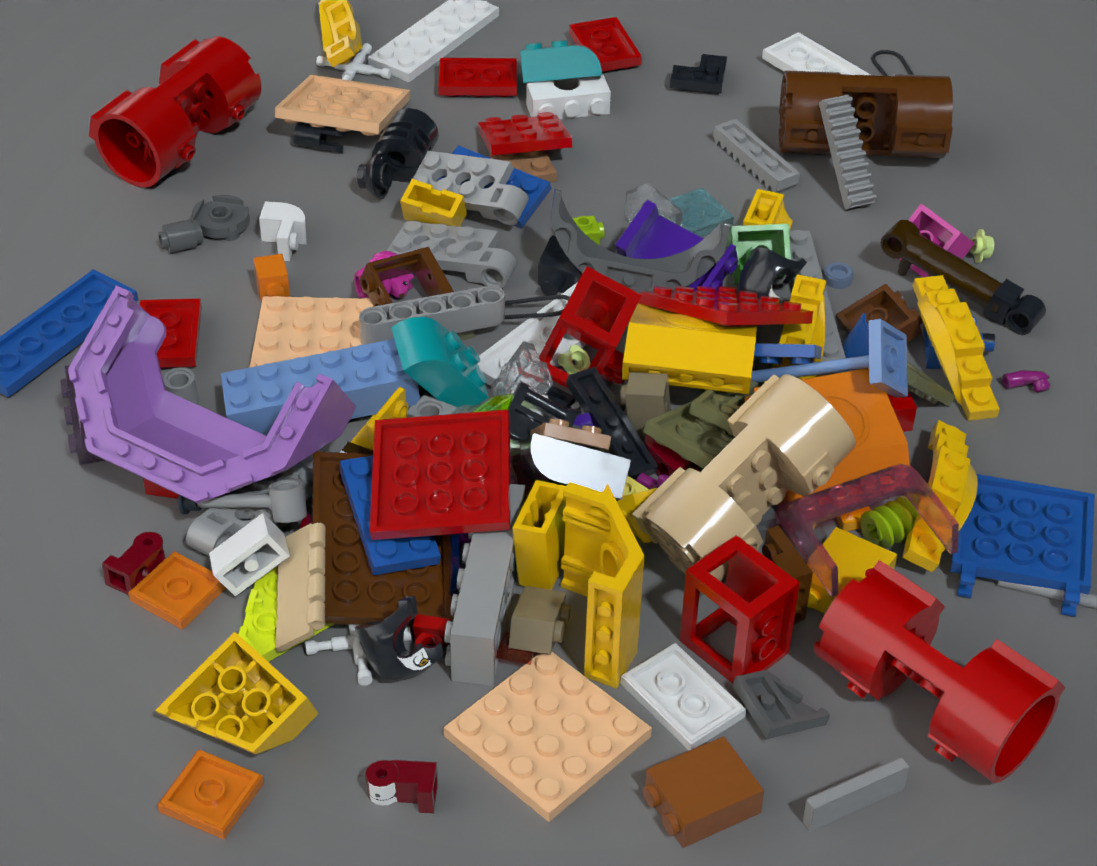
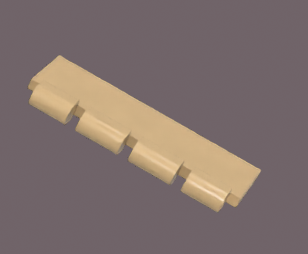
[276,523,326,652]

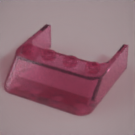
[778,464,959,597]

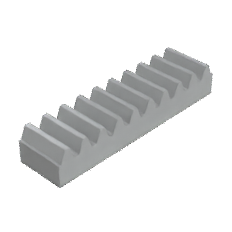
[819,95,877,210]
[713,119,800,193]

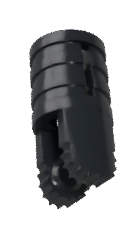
[293,122,345,153]

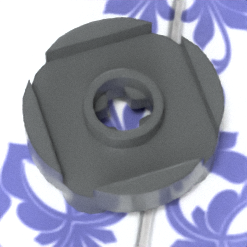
[192,195,250,241]

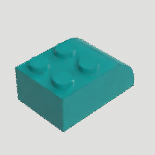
[520,40,602,83]
[391,317,489,414]

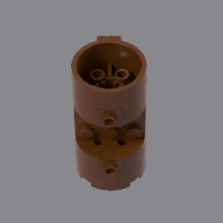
[778,70,953,158]

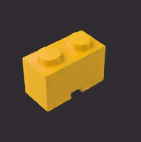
[400,179,467,227]

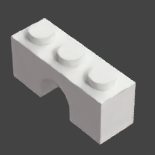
[526,75,611,119]

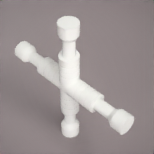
[316,43,392,81]
[305,624,411,686]

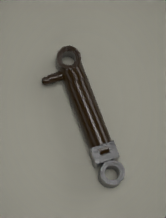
[880,220,1046,335]

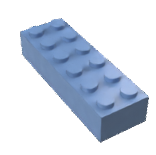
[221,338,420,436]

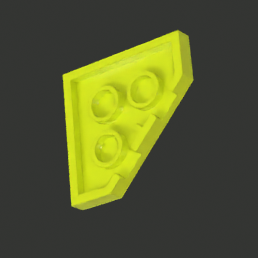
[238,565,334,662]

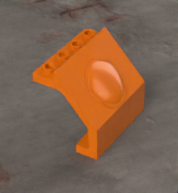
[745,368,912,513]

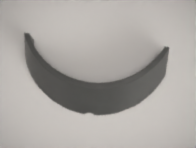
[550,189,731,294]

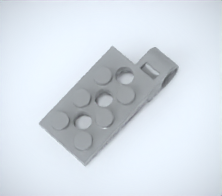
[413,151,529,225]
[386,221,517,289]
[186,463,313,557]

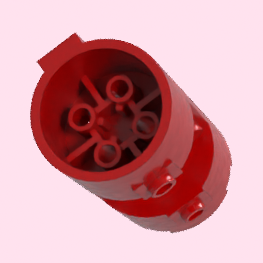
[89,36,262,188]
[814,560,1065,783]

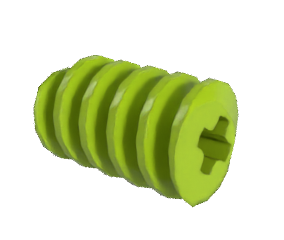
[860,491,924,548]

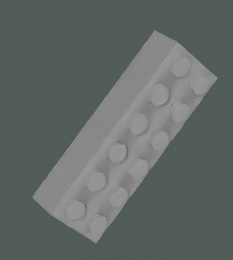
[445,484,525,686]

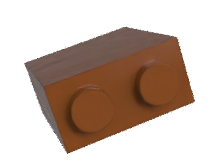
[643,736,764,848]

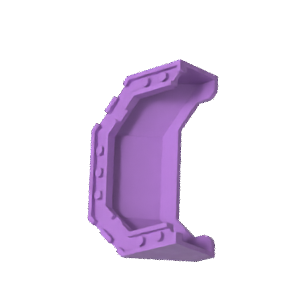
[68,285,356,504]

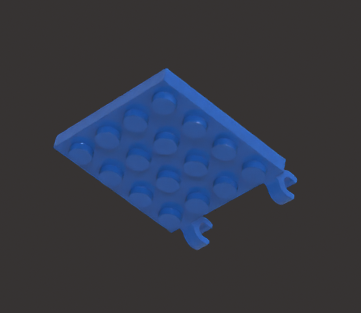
[950,474,1095,617]

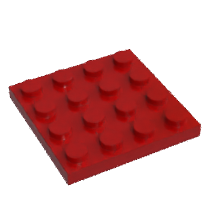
[639,286,813,326]
[370,410,510,540]

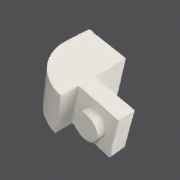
[259,201,307,261]

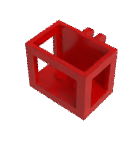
[532,266,642,390]
[680,535,800,684]

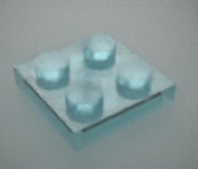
[657,188,734,237]

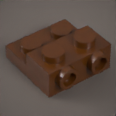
[836,284,923,343]
[762,525,813,625]

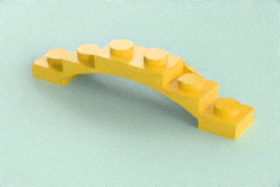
[319,0,363,67]
[764,274,827,383]
[912,275,1000,421]
[902,420,978,573]

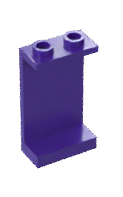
[615,200,739,291]

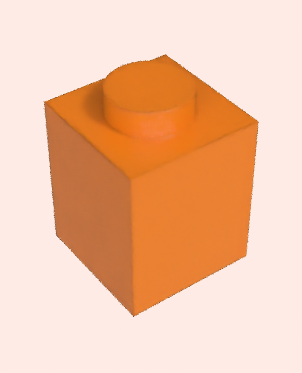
[253,254,290,302]

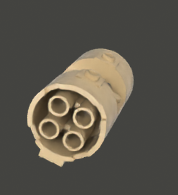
[632,374,856,582]

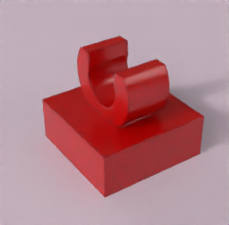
[413,614,451,650]

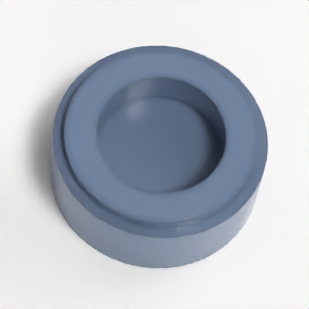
[823,262,853,289]

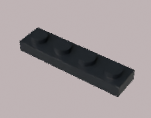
[565,367,659,480]

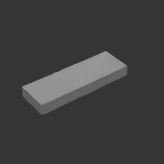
[803,757,909,832]

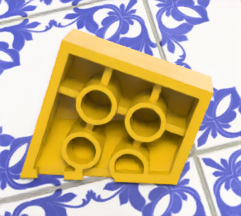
[155,632,319,754]

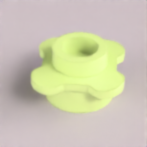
[969,229,994,263]
[557,345,591,375]

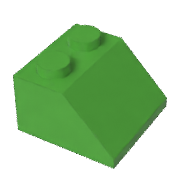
[727,224,792,285]

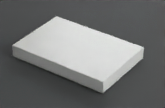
[620,643,746,751]

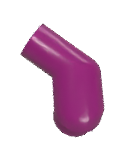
[1002,370,1050,393]

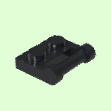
[507,381,579,444]

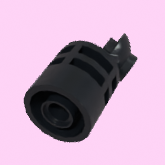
[357,108,439,199]

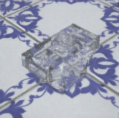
[491,341,553,408]

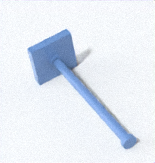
[751,319,908,398]

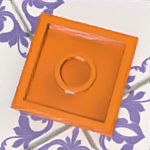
[128,551,226,630]
[157,749,264,840]

